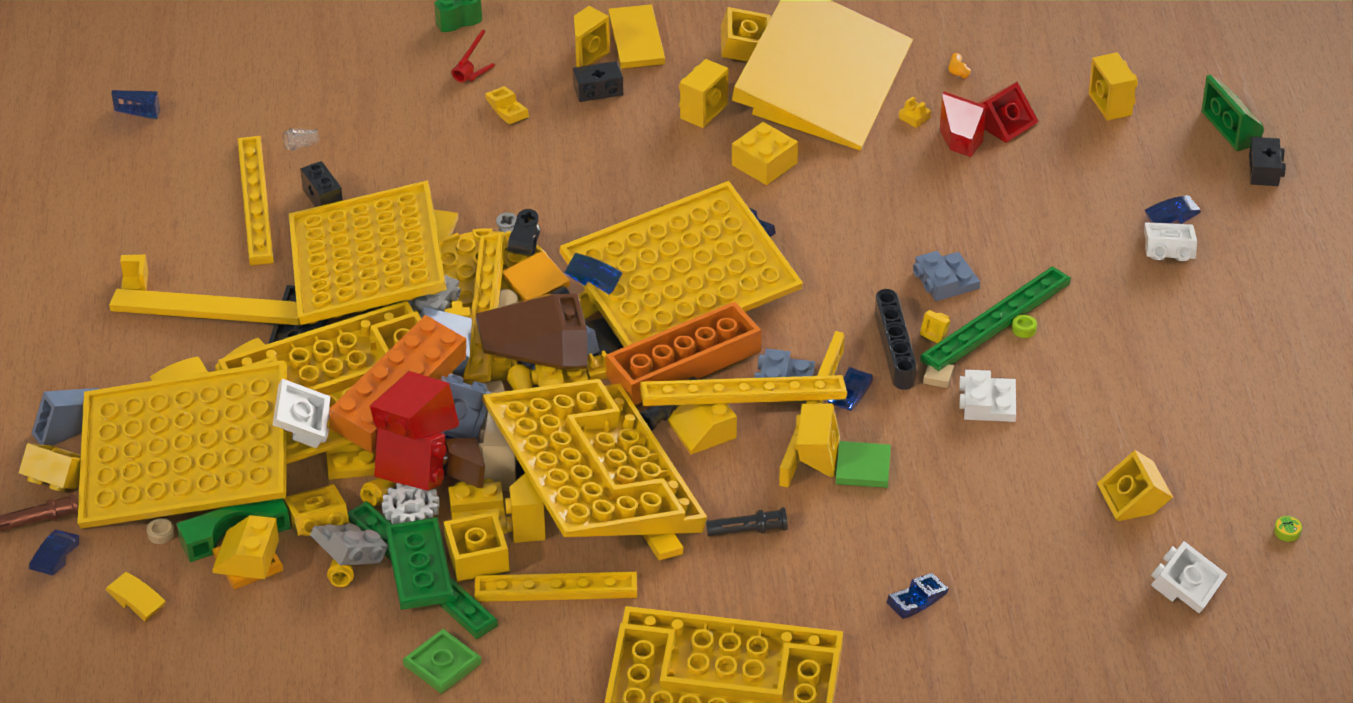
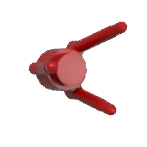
[451,29,495,83]

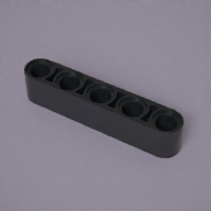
[875,289,916,390]

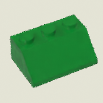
[1201,74,1264,151]

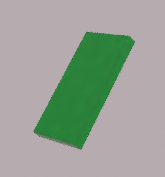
[385,517,454,610]

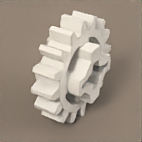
[382,483,440,524]

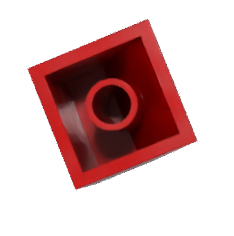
[370,371,460,440]
[374,428,446,491]

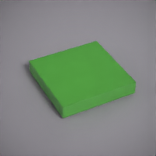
[836,441,891,488]
[403,629,482,694]

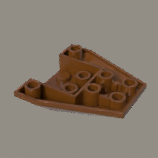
[476,294,588,370]

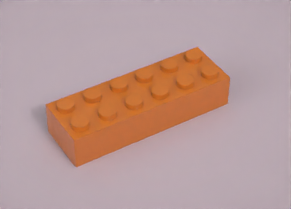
[606,301,761,405]
[329,315,466,453]

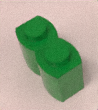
[434,0,482,32]

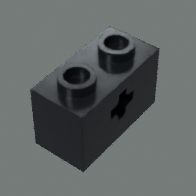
[573,61,623,102]
[1249,137,1286,186]
[300,161,343,207]

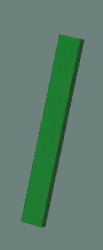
[920,266,1071,371]
[347,501,498,639]

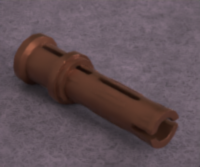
[0,492,78,532]

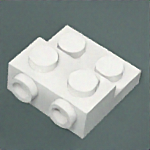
[1144,223,1197,261]
[959,370,1016,422]
[273,379,330,448]
[1151,541,1227,613]

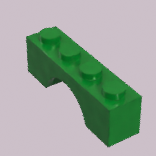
[177,498,291,563]

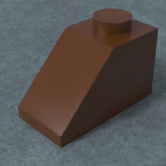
[443,438,485,488]

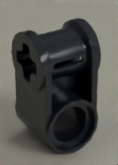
[508,209,540,256]

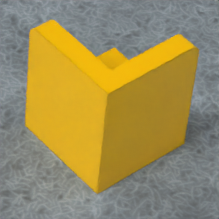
[120,254,149,291]

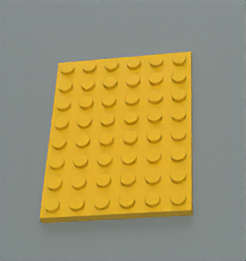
[289,180,447,325]
[559,181,803,347]
[77,360,287,529]

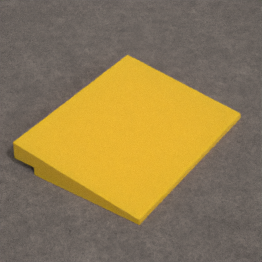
[732,0,913,151]
[218,300,452,464]
[482,379,707,537]
[605,606,843,703]

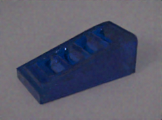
[111,90,160,119]

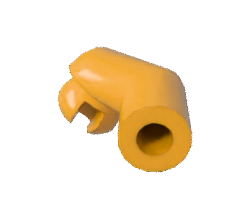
[948,53,971,79]

